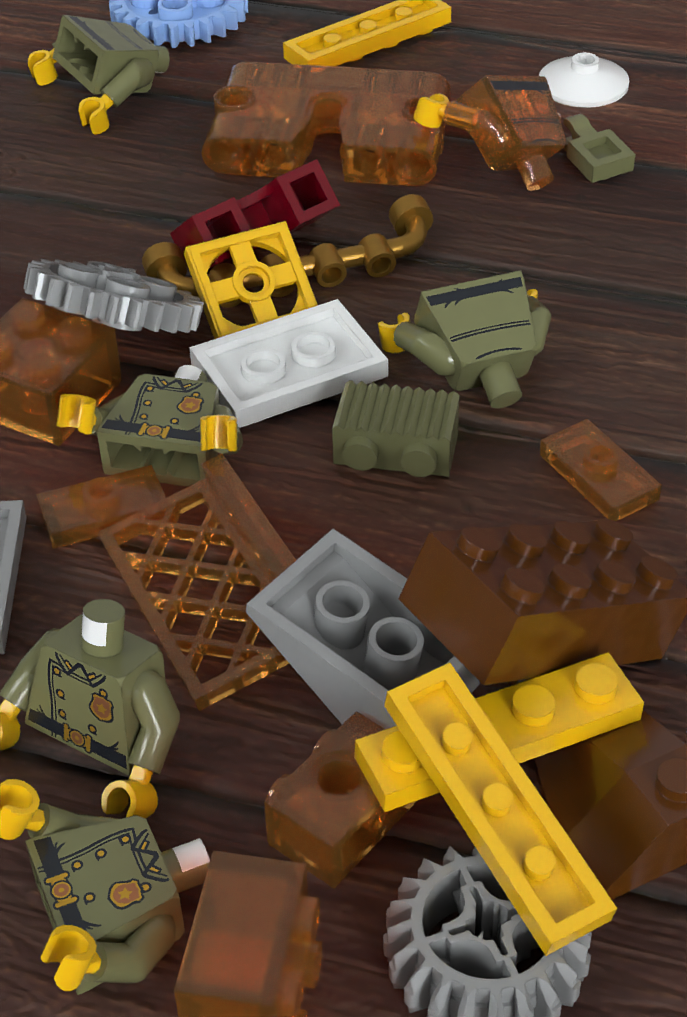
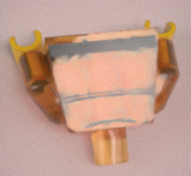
[413,75,566,191]

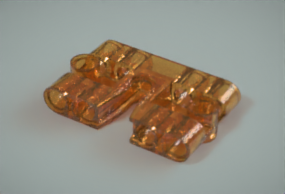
[201,62,451,186]

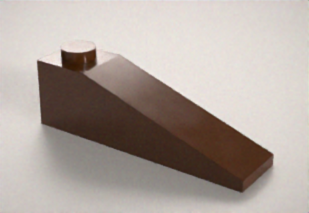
[508,678,687,900]

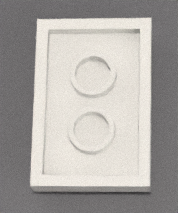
[189,299,388,428]

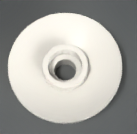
[538,52,629,108]

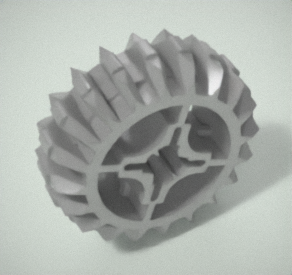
[383,846,592,1017]

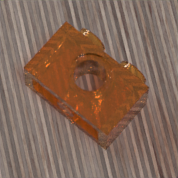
[264,711,417,889]

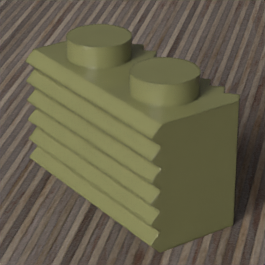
[332,380,460,477]

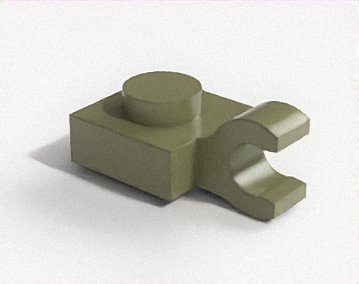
[561,114,636,183]

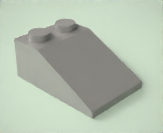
[246,529,480,738]

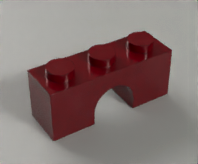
[170,159,340,273]

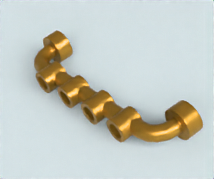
[142,194,433,308]

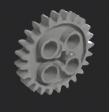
[23,259,204,333]

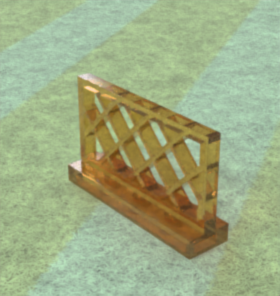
[97,453,296,711]

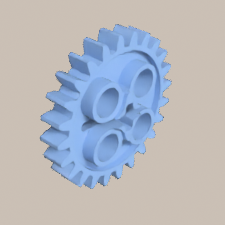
[109,0,249,48]

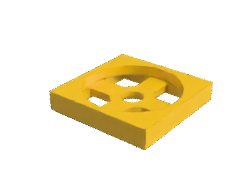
[184,221,318,339]

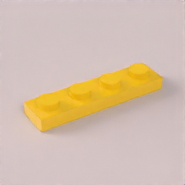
[283,0,451,77]
[355,652,644,813]
[384,662,617,956]

